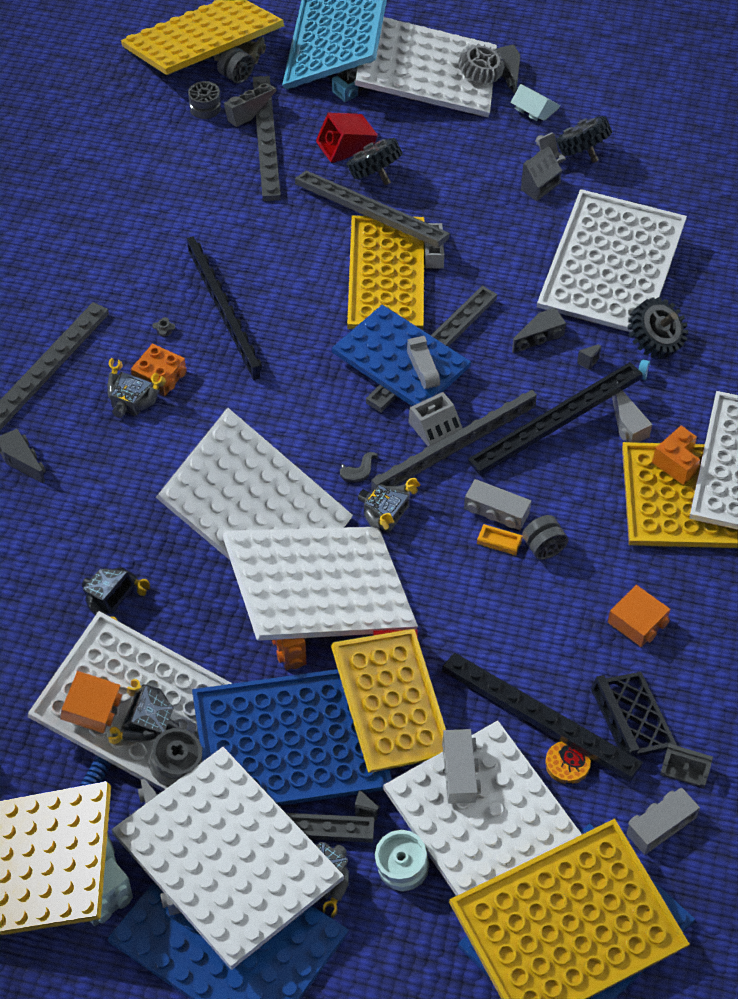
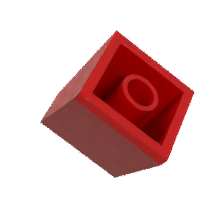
[316,113,378,163]

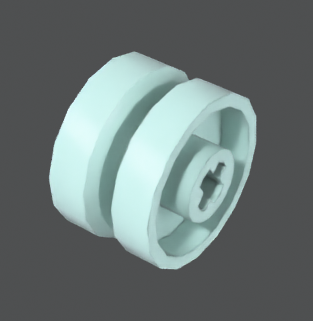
[375,830,429,891]

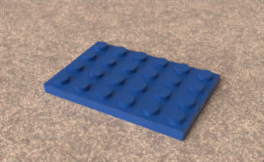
[332,305,471,406]

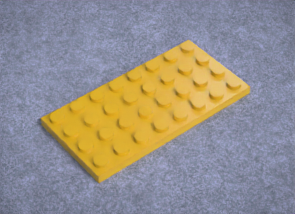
[347,216,424,330]

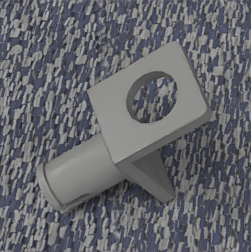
[535,133,566,163]

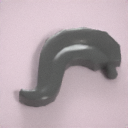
[340,452,378,483]

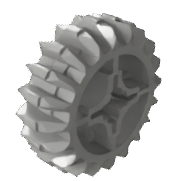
[459,44,505,84]

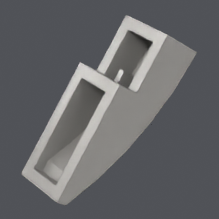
[424,223,444,268]

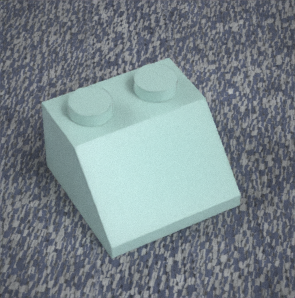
[510,84,561,121]

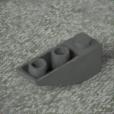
[495,44,520,94]
[224,83,277,127]
[512,308,566,353]
[0,429,46,483]

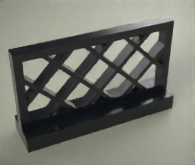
[591,672,677,757]

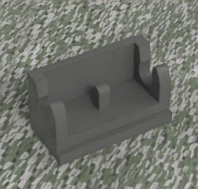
[660,743,713,788]

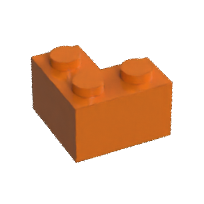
[652,426,700,485]

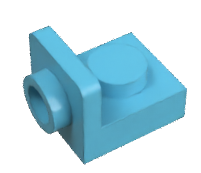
[332,76,358,102]

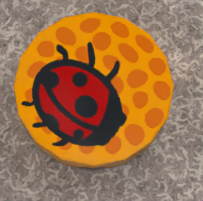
[545,742,591,784]

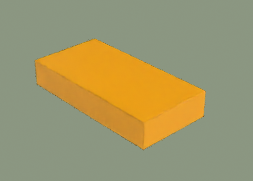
[477,524,523,556]

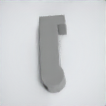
[407,336,440,389]

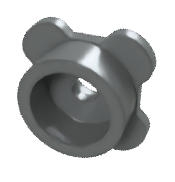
[152,317,175,337]

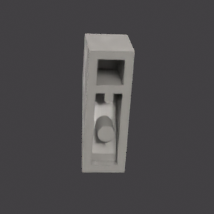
[612,390,652,443]

